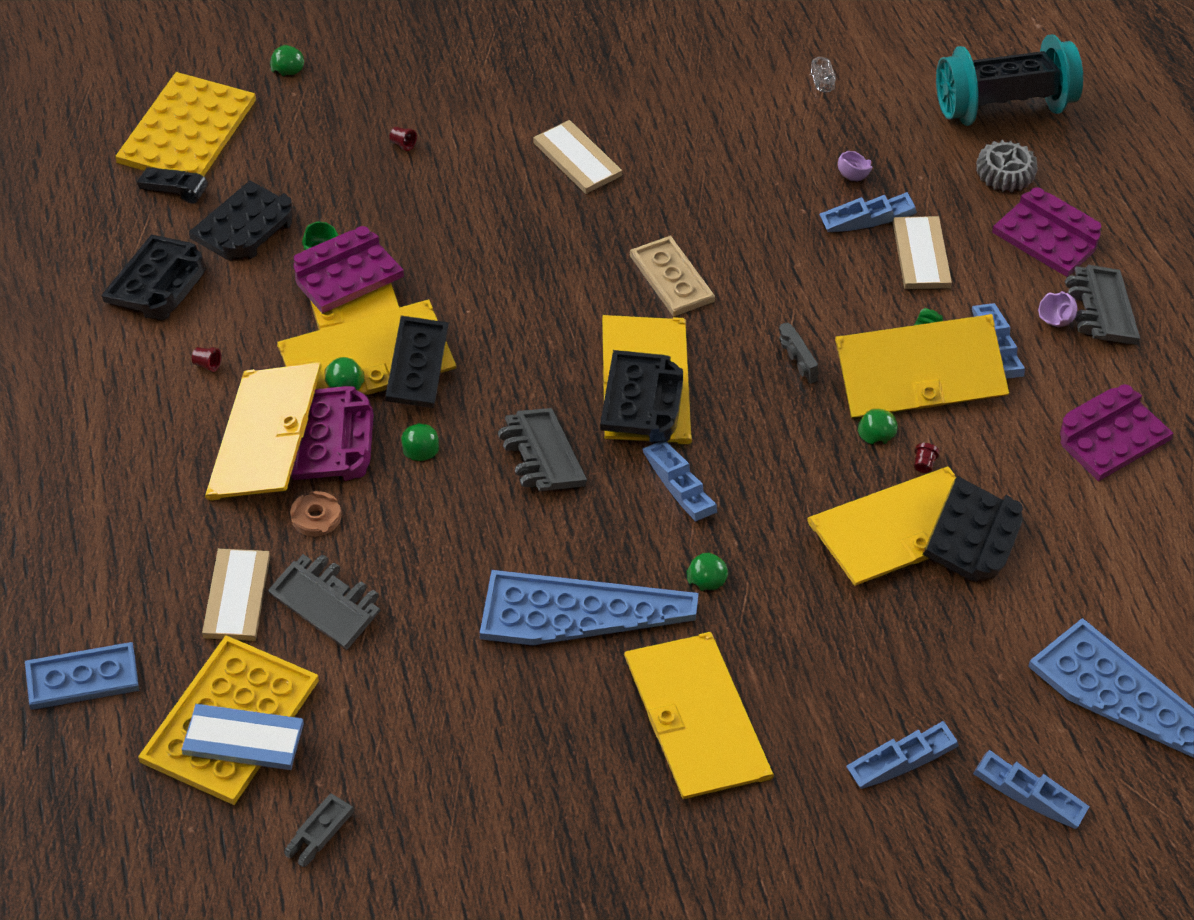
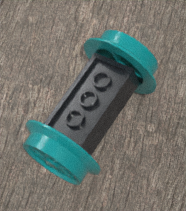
[936,34,1083,126]

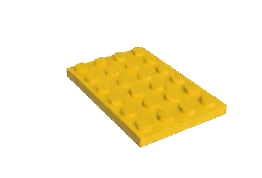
[115,72,256,177]
[138,635,319,805]

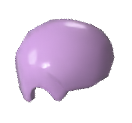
[838,151,873,182]
[1038,291,1078,327]

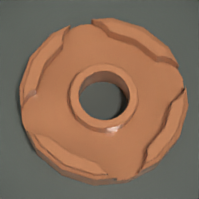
[290,491,342,537]

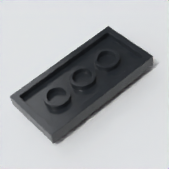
[385,316,449,408]

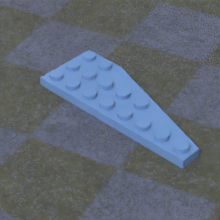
[480,570,699,645]
[1028,618,1194,758]

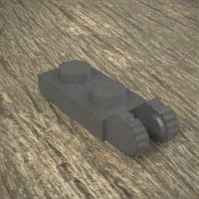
[779,322,818,384]
[284,793,354,867]

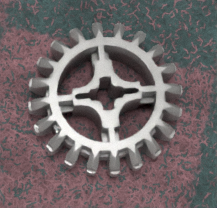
[976,140,1038,192]

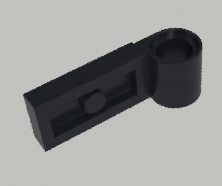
[137,167,208,204]

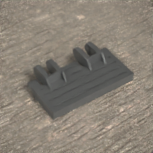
[1065,265,1140,345]
[498,408,587,491]
[268,554,381,650]

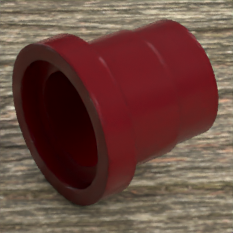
[389,126,417,151]
[192,347,222,372]
[914,443,940,473]

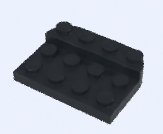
[189,180,293,261]
[101,234,206,321]
[600,350,683,442]
[922,476,1023,582]

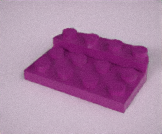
[992,187,1101,277]
[294,226,404,314]
[1060,384,1174,481]
[291,386,373,481]

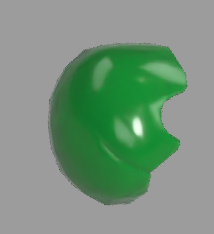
[270,45,304,76]
[302,221,339,250]
[325,357,364,390]
[857,409,898,445]
[401,423,439,461]
[686,553,728,591]

